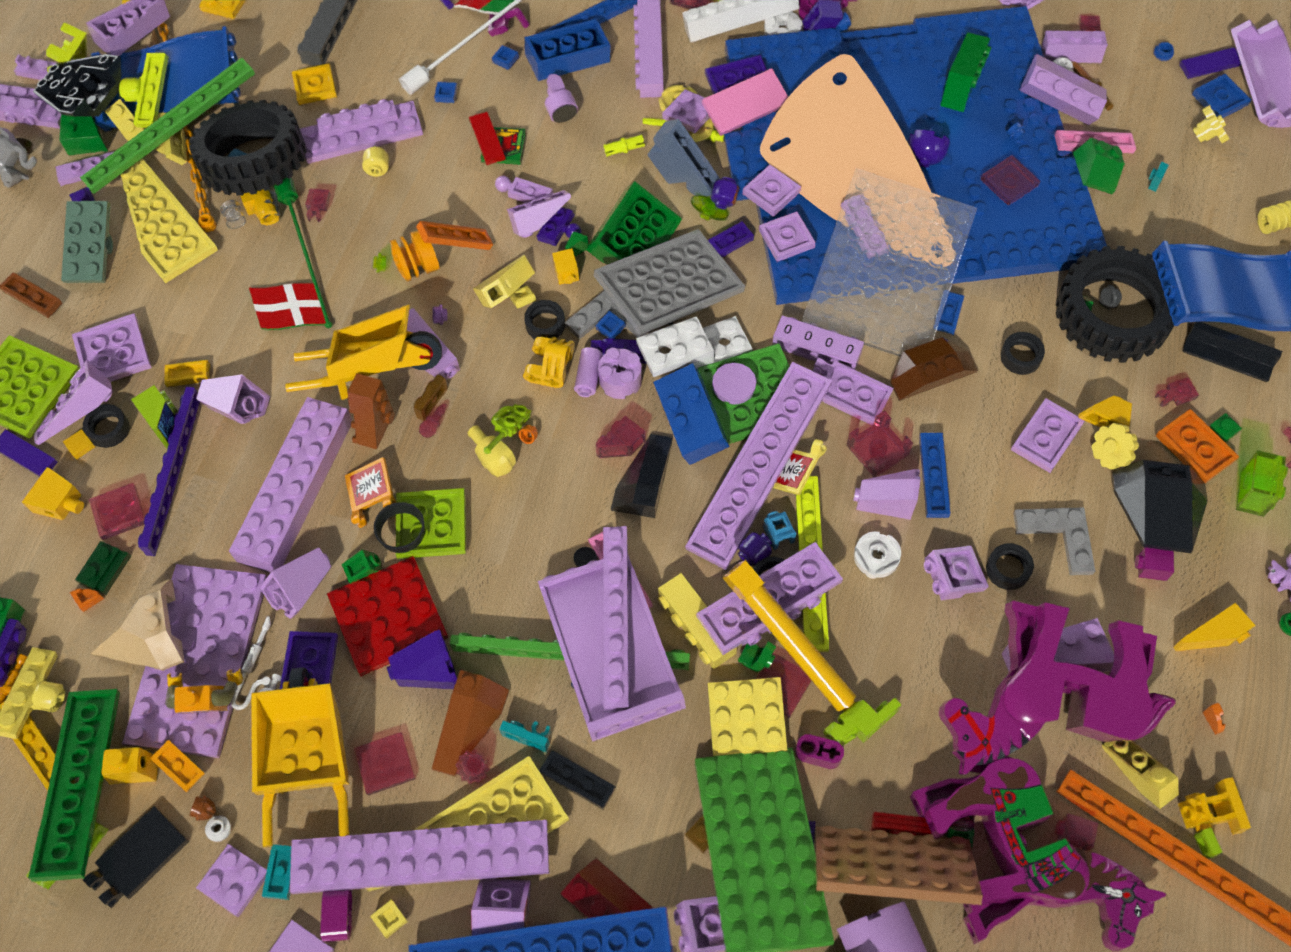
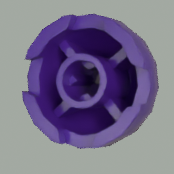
[908,130,950,168]

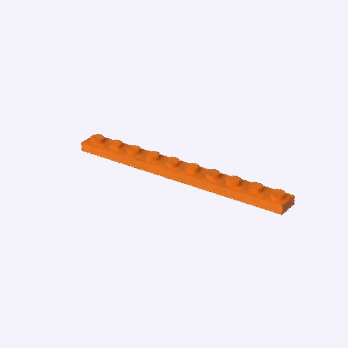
[1056,769,1291,946]

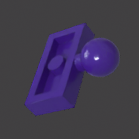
[536,207,582,246]

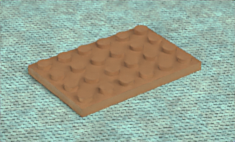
[815,826,983,905]

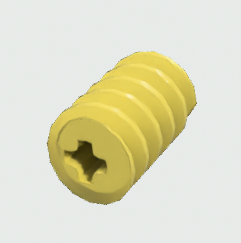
[1257,200,1291,234]

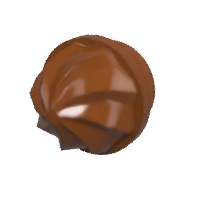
[190,796,216,821]

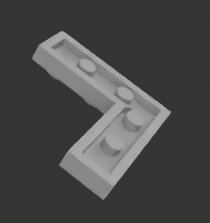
[565,290,648,339]
[1013,507,1095,575]

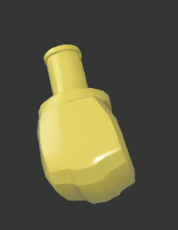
[467,425,516,477]

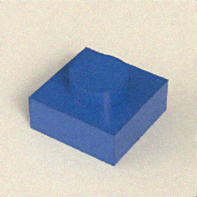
[492,45,519,70]
[434,82,457,103]
[595,311,626,339]

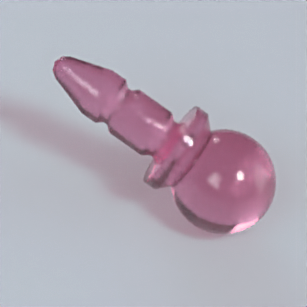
[419,403,447,438]

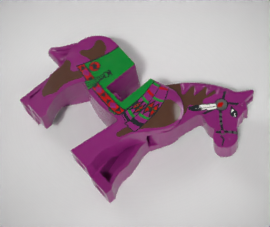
[910,755,1166,952]

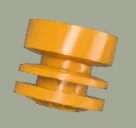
[390,230,440,282]

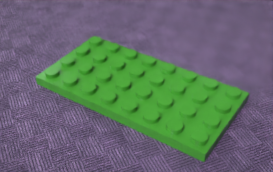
[694,748,834,952]

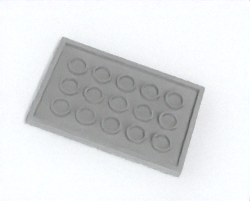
[594,229,745,336]

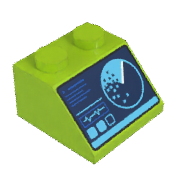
[131,385,178,449]

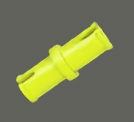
[603,134,645,157]

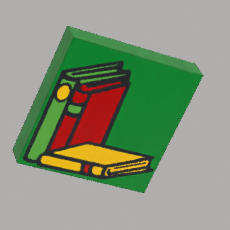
[481,127,526,165]

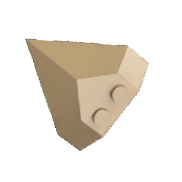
[91,579,185,671]

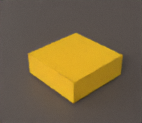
[63,429,95,460]

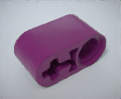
[795,734,844,769]
[320,890,352,942]

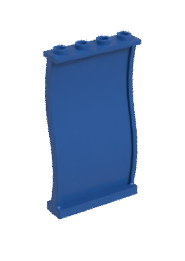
[91,26,241,132]
[1152,241,1291,331]

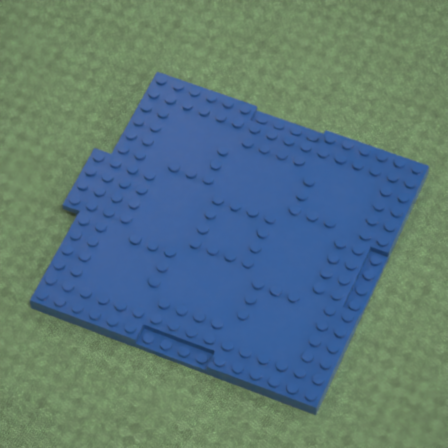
[724,6,1107,305]

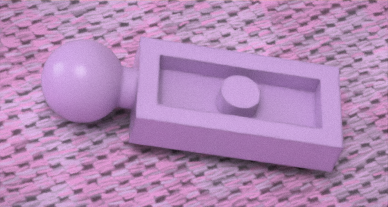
[495,176,553,203]

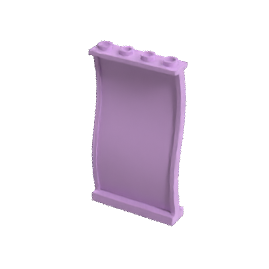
[538,555,686,742]

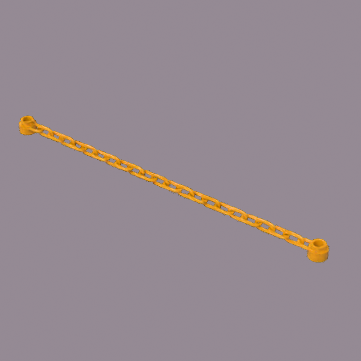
[157,23,217,233]

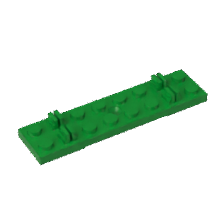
[28,689,120,882]

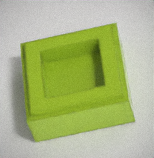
[1194,827,1223,859]

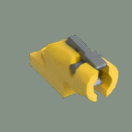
[240,189,280,225]

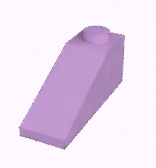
[507,190,571,237]

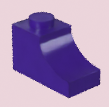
[802,0,843,31]

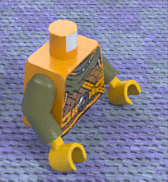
[165,669,244,714]

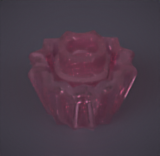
[455,749,490,784]

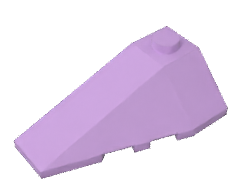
[34,360,113,445]

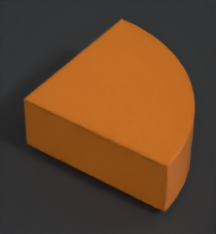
[70,588,104,612]
[1202,703,1225,735]

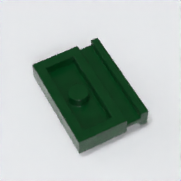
[75,541,131,595]

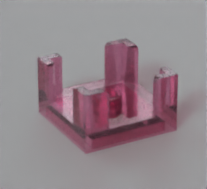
[846,410,913,477]

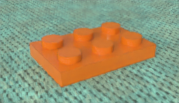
[1156,409,1239,484]

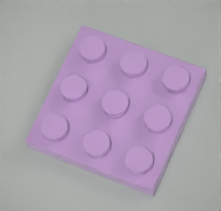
[72,313,152,382]

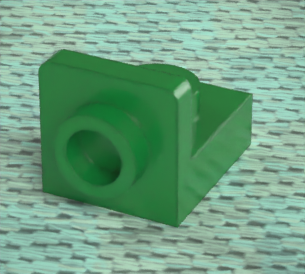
[342,550,382,584]

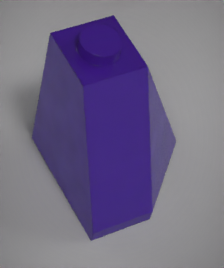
[387,629,457,689]

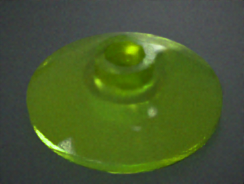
[691,195,729,221]

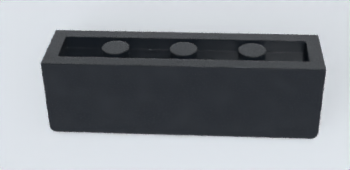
[1182,322,1283,382]

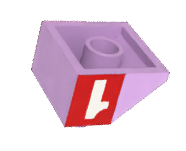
[471,879,531,936]

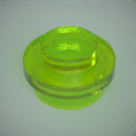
[373,252,387,273]

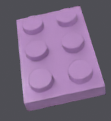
[1011,398,1085,473]

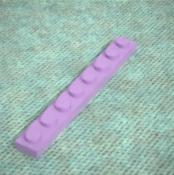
[603,526,629,710]

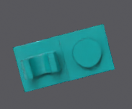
[499,720,551,753]

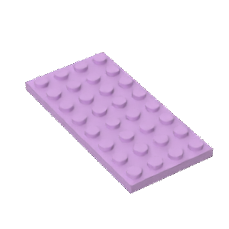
[122,564,267,758]

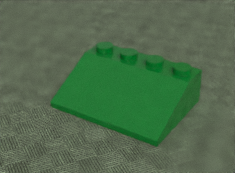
[585,181,682,265]

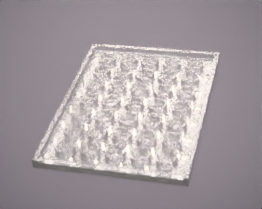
[802,168,977,357]

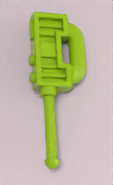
[484,404,531,454]

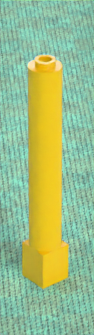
[722,560,856,711]

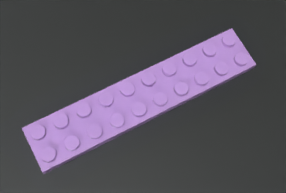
[685,362,832,570]
[290,820,550,894]

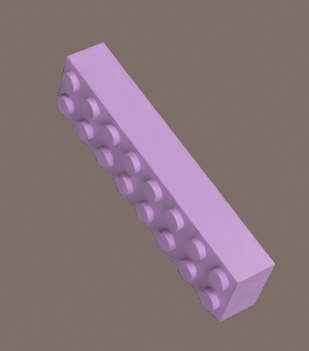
[229,397,352,573]

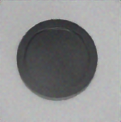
[573,547,597,567]

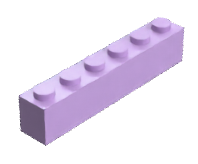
[634,0,663,98]

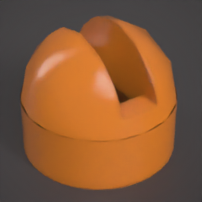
[519,425,538,444]

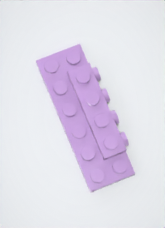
[0,84,61,128]
[300,99,423,164]
[696,542,843,655]

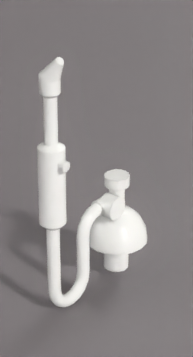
[231,616,282,710]

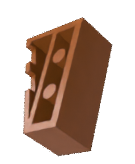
[348,373,395,450]

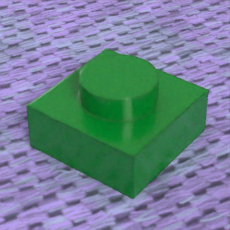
[1209,413,1242,443]

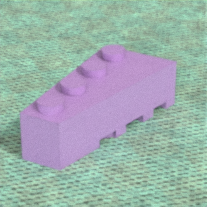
[86,0,170,56]
[1002,618,1114,672]

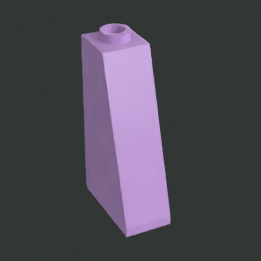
[407,308,460,380]

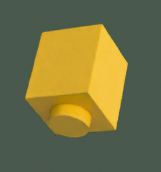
[552,249,579,285]

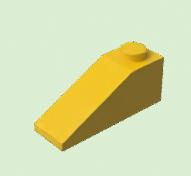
[1173,603,1256,651]

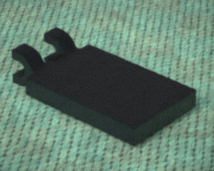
[82,806,189,908]

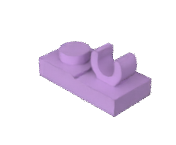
[14,54,56,80]

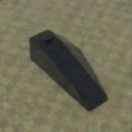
[611,434,673,518]

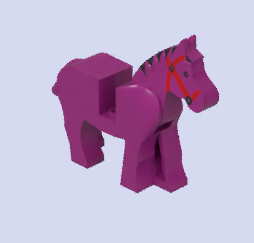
[939,601,1176,775]

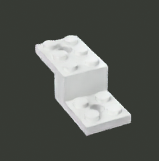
[636,316,753,377]

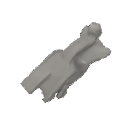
[0,127,37,188]

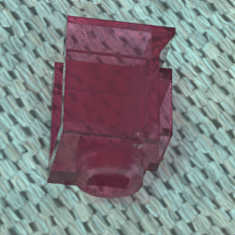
[1055,813,1098,851]

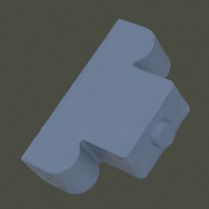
[647,119,720,197]

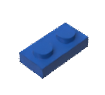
[933,291,964,335]

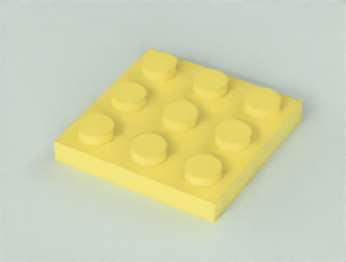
[708,677,787,756]

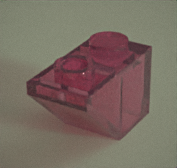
[595,416,646,458]

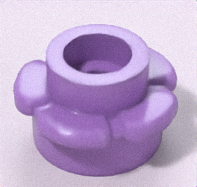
[433,304,447,325]

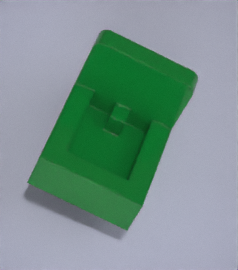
[738,641,776,673]

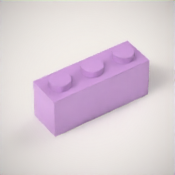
[1041,30,1107,63]

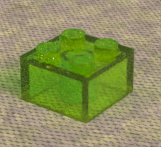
[1236,450,1288,517]

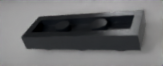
[539,750,616,810]

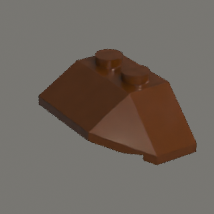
[890,337,978,401]

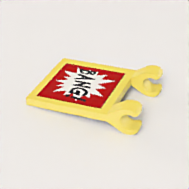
[773,439,827,495]

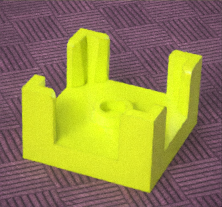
[46,22,87,73]

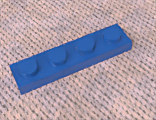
[919,433,951,518]

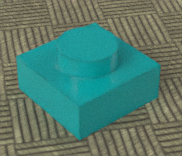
[1148,162,1169,192]

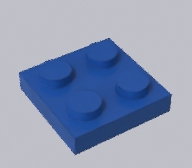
[1192,74,1251,118]

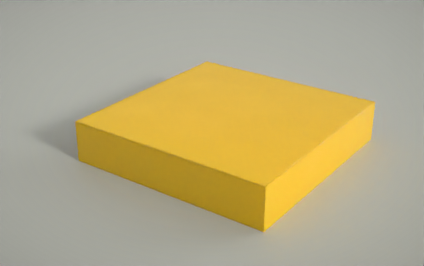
[292,64,337,105]

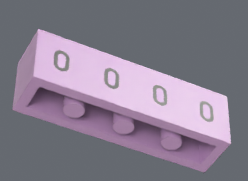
[772,316,864,370]

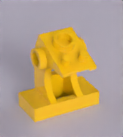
[1178,777,1251,835]

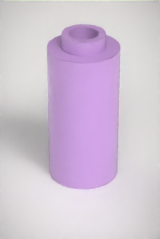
[574,347,602,397]

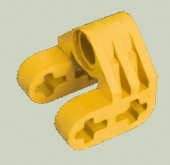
[523,337,575,388]

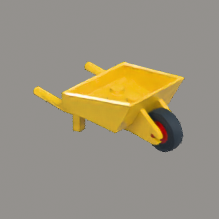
[285,305,442,400]
[251,667,349,847]

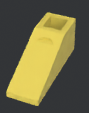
[473,255,535,308]
[1102,740,1179,809]

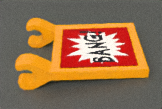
[345,457,396,528]

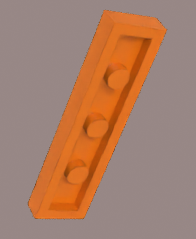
[416,221,494,250]

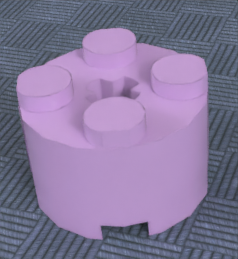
[598,348,642,399]

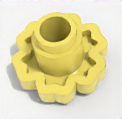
[1193,105,1230,143]
[1092,423,1139,469]

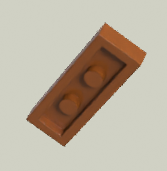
[0,272,62,318]

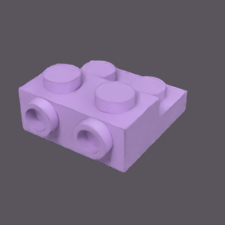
[924,546,989,600]
[674,896,725,952]

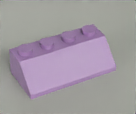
[1020,54,1107,125]

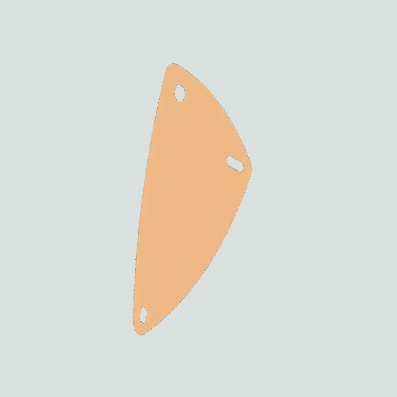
[760,54,954,268]

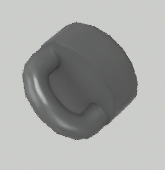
[1099,285,1122,309]

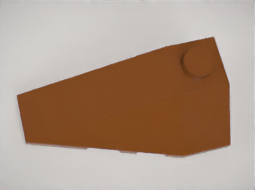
[431,670,510,776]

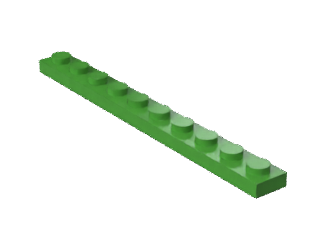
[80,57,255,194]
[450,633,690,670]

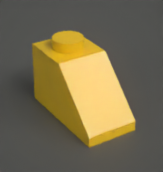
[1078,395,1132,428]

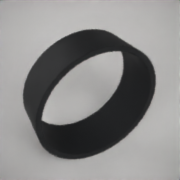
[373,502,425,553]

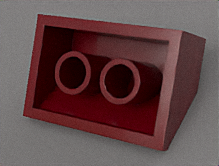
[560,858,654,919]

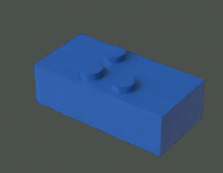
[524,19,611,81]
[653,363,730,465]

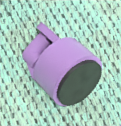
[545,74,578,123]

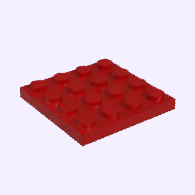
[327,556,449,677]

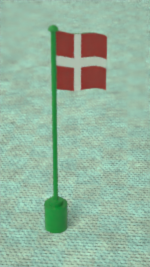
[249,177,333,330]

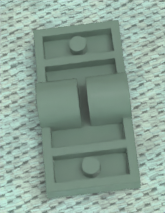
[61,201,113,283]

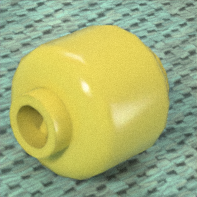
[362,147,389,177]

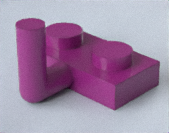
[488,7,530,37]

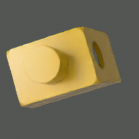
[22,467,84,520]
[102,747,158,785]

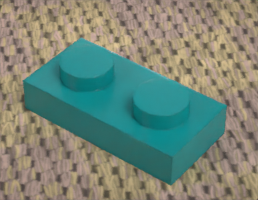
[262,844,292,900]

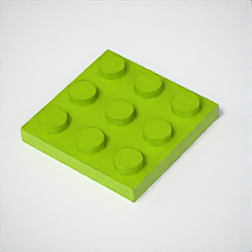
[396,488,466,559]

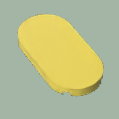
[659,85,714,142]

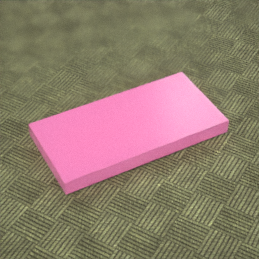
[702,68,788,136]

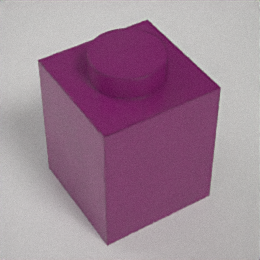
[1135,548,1174,581]

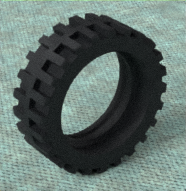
[189,100,307,196]
[1055,246,1174,363]

